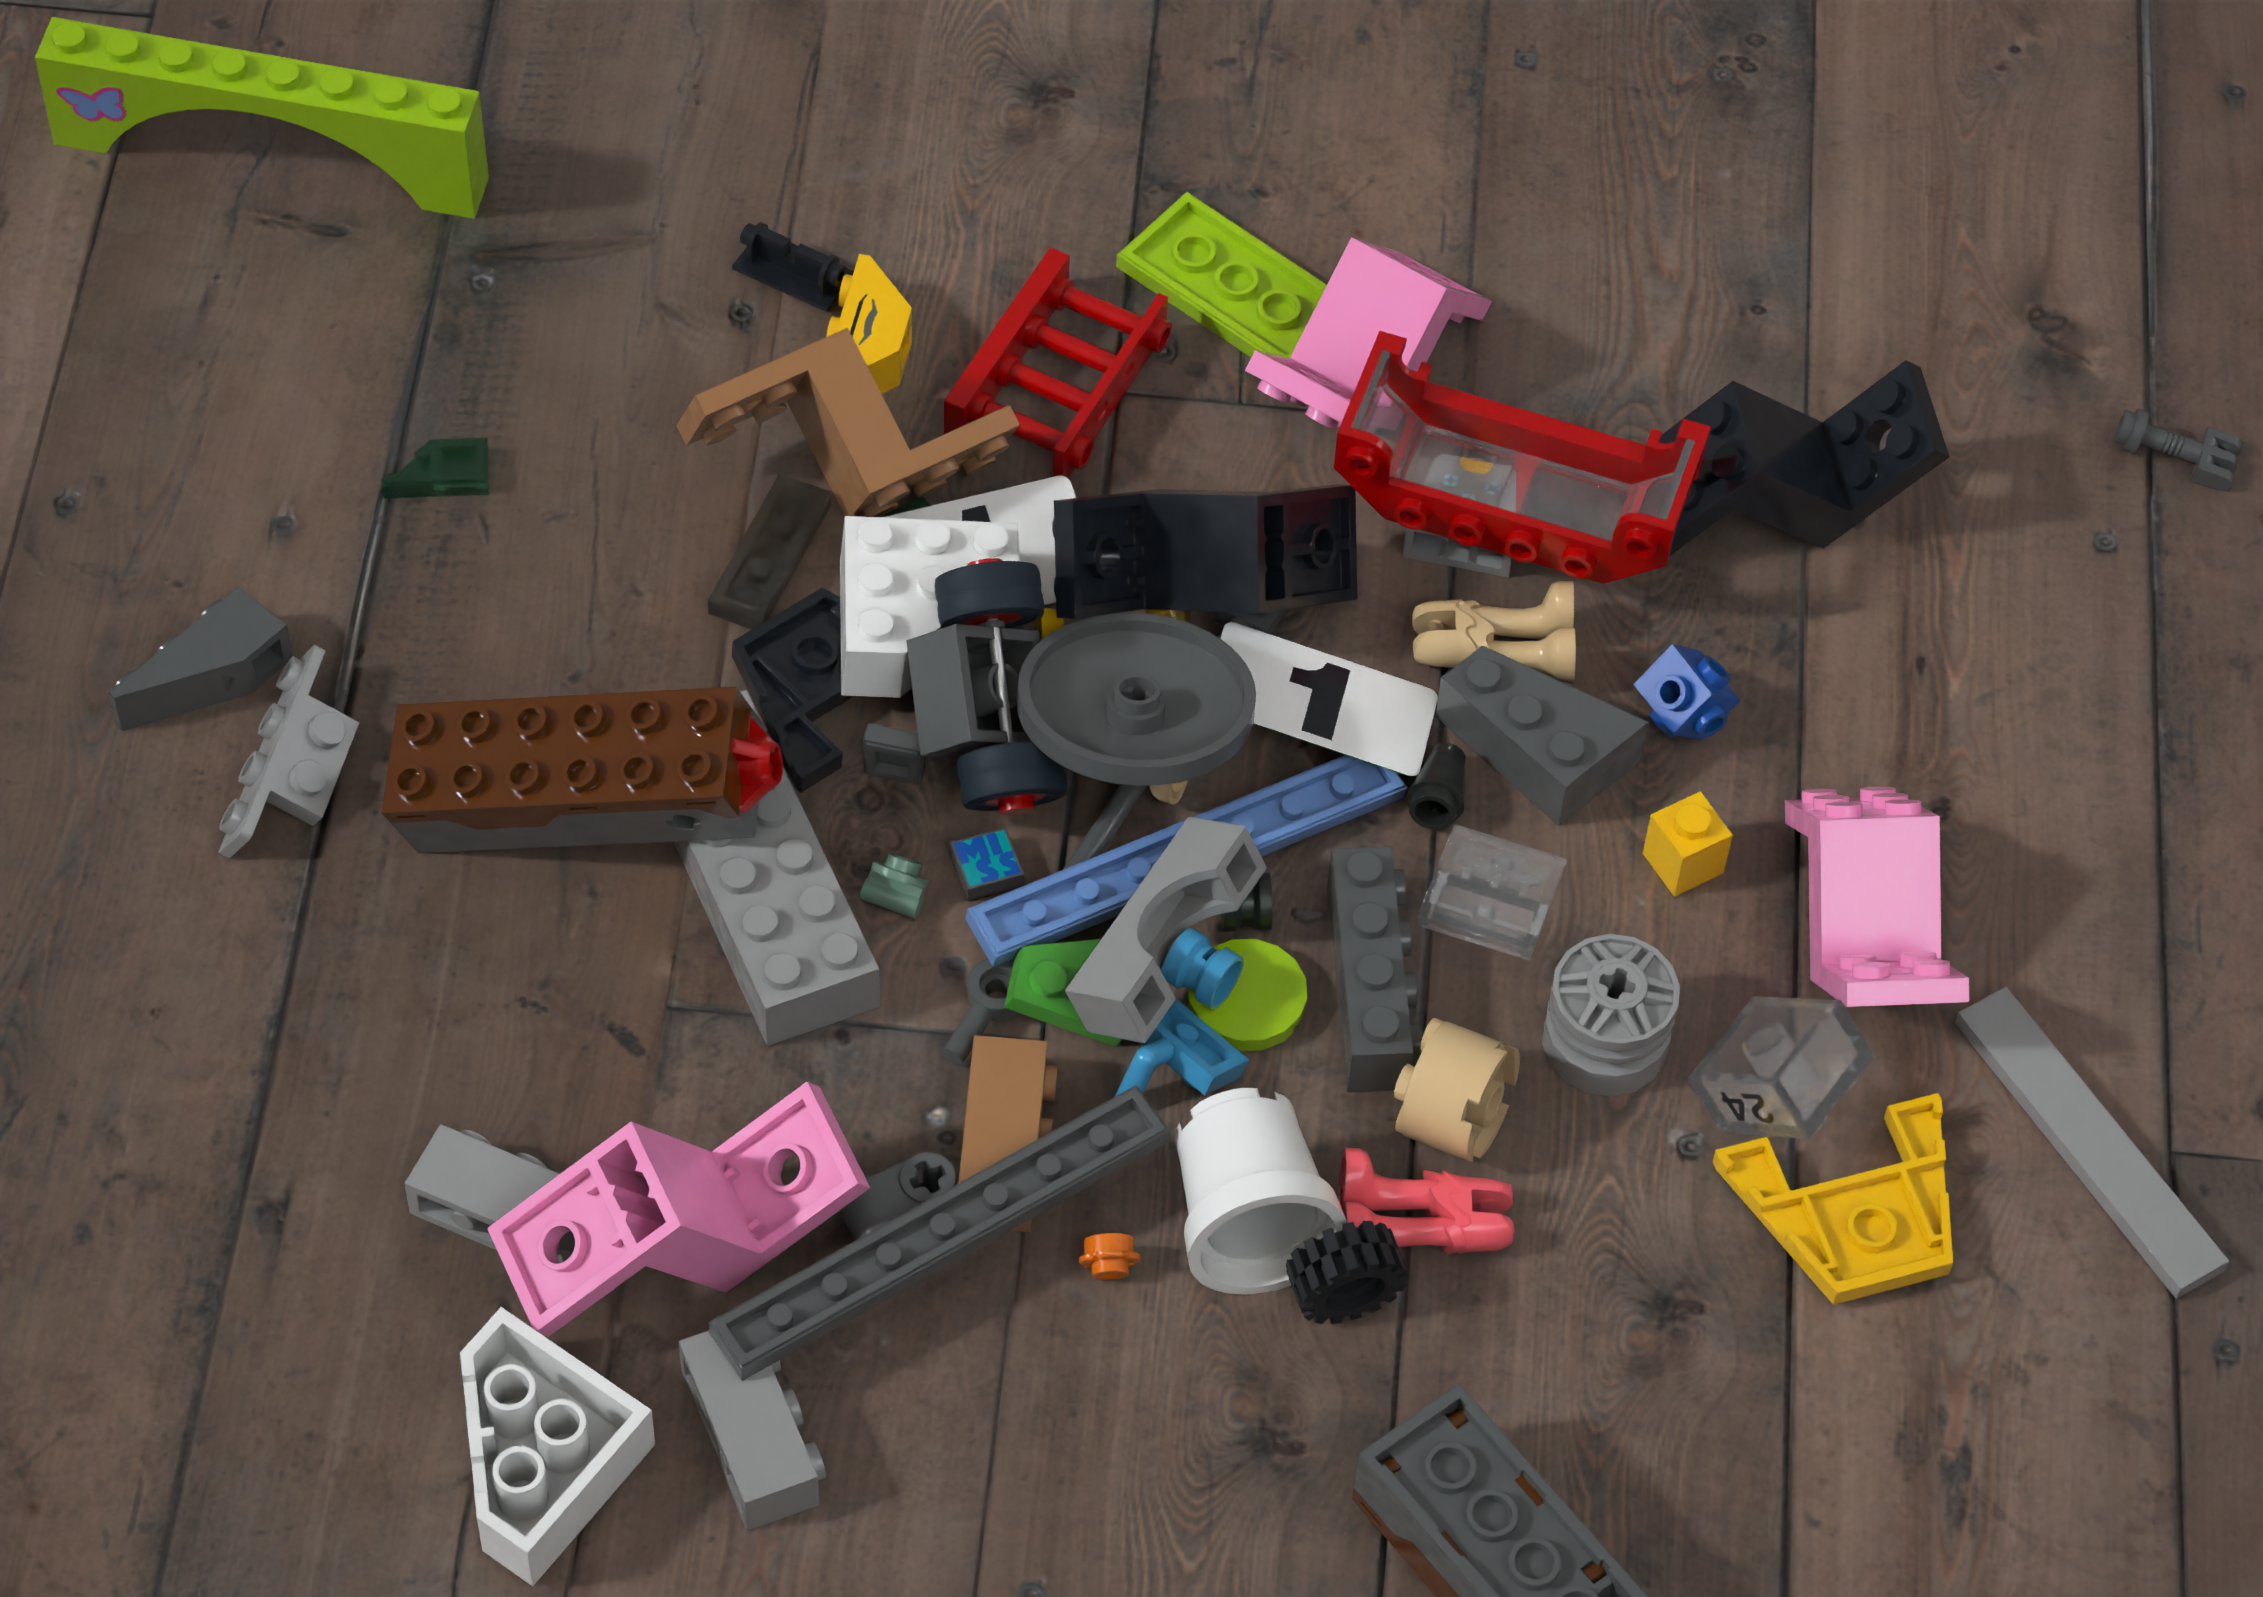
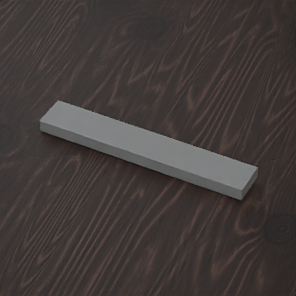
[1955,987,2230,1299]

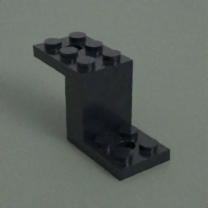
[1617,360,1950,556]
[1052,484,1357,619]

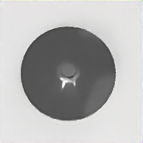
[1017,613,1256,786]

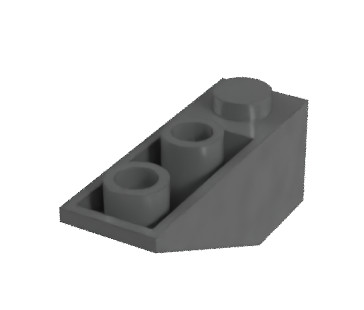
[108,586,293,731]

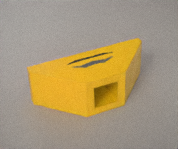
[826,254,912,394]

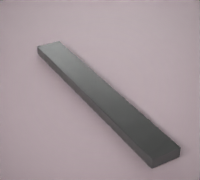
[708,1085,1170,1381]

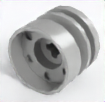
[1542,934,1680,1097]

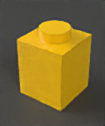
[1642,791,1733,897]

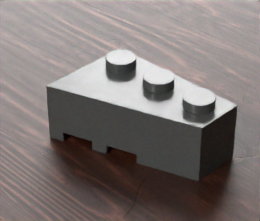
[1435,646,1649,826]

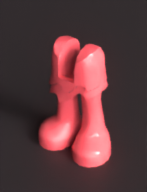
[1338,1148,1515,1255]

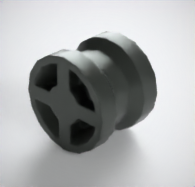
[1221,871,1272,932]

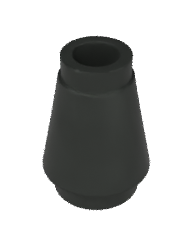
[1406,743,1466,830]

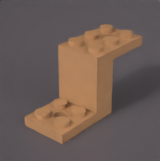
[676,328,1020,517]

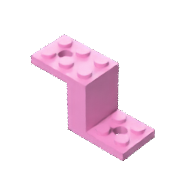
[1245,237,1492,433]
[1785,787,1969,1007]
[487,1082,870,1337]

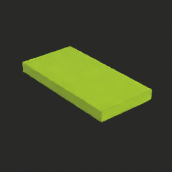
[1116,192,1327,358]

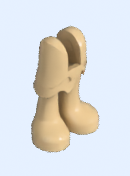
[1412,581,1576,681]

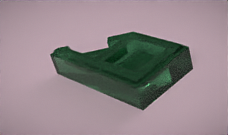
[381,438,489,499]

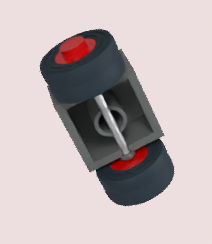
[906,558,1068,815]

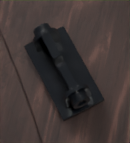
[732,222,854,312]

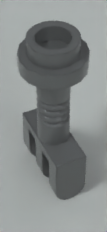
[2114,409,2242,491]

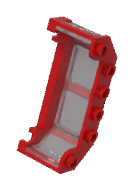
[1334,331,1711,584]

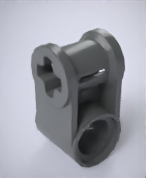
[839,1152,956,1241]

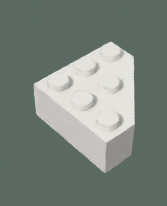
[840,516,1020,698]
[460,1307,655,1586]

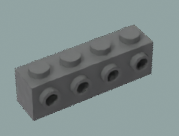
[1327,846,1422,1093]

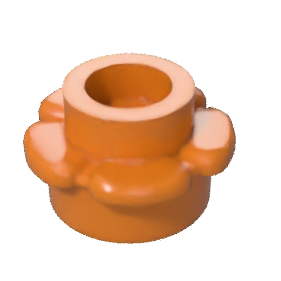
[1079,1233,1141,1280]

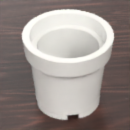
[1174,1088,1347,1295]

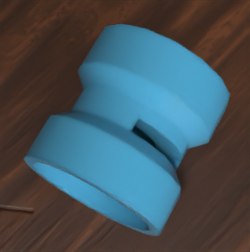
[1161,927,1244,1010]

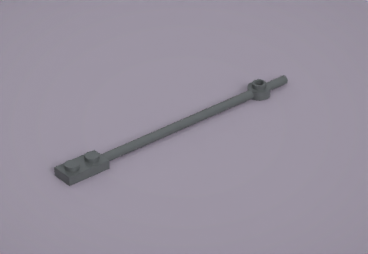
[942,548,1315,1065]

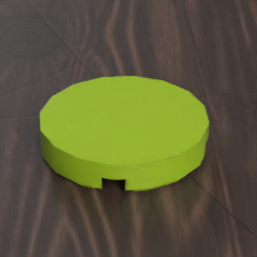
[1187,939,1308,1051]

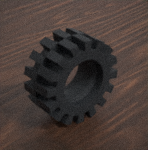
[1286,1221,1409,1324]

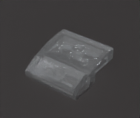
[1416,824,1568,961]

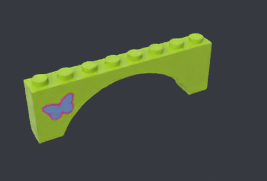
[35,17,489,219]

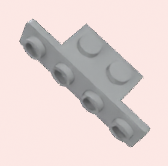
[218,645,360,858]

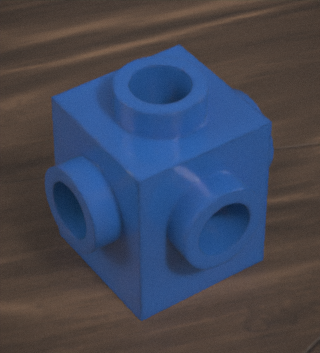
[1633,644,1741,741]

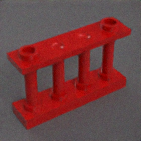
[944,247,1172,478]

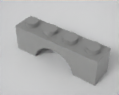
[1065,817,1267,1043]

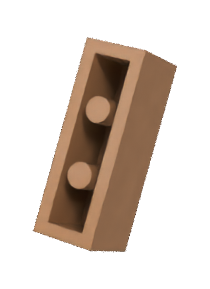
[958,1035,1058,1232]

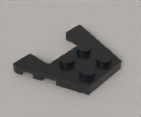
[731,588,854,793]

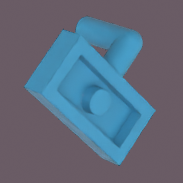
[1115,999,1249,1096]

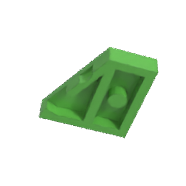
[1004,939,1122,1047]

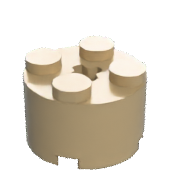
[1394,1018,1520,1162]

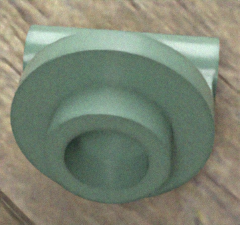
[860,853,930,919]

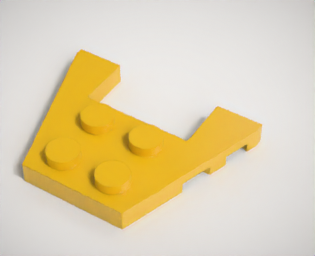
[1713,1093,1953,1305]

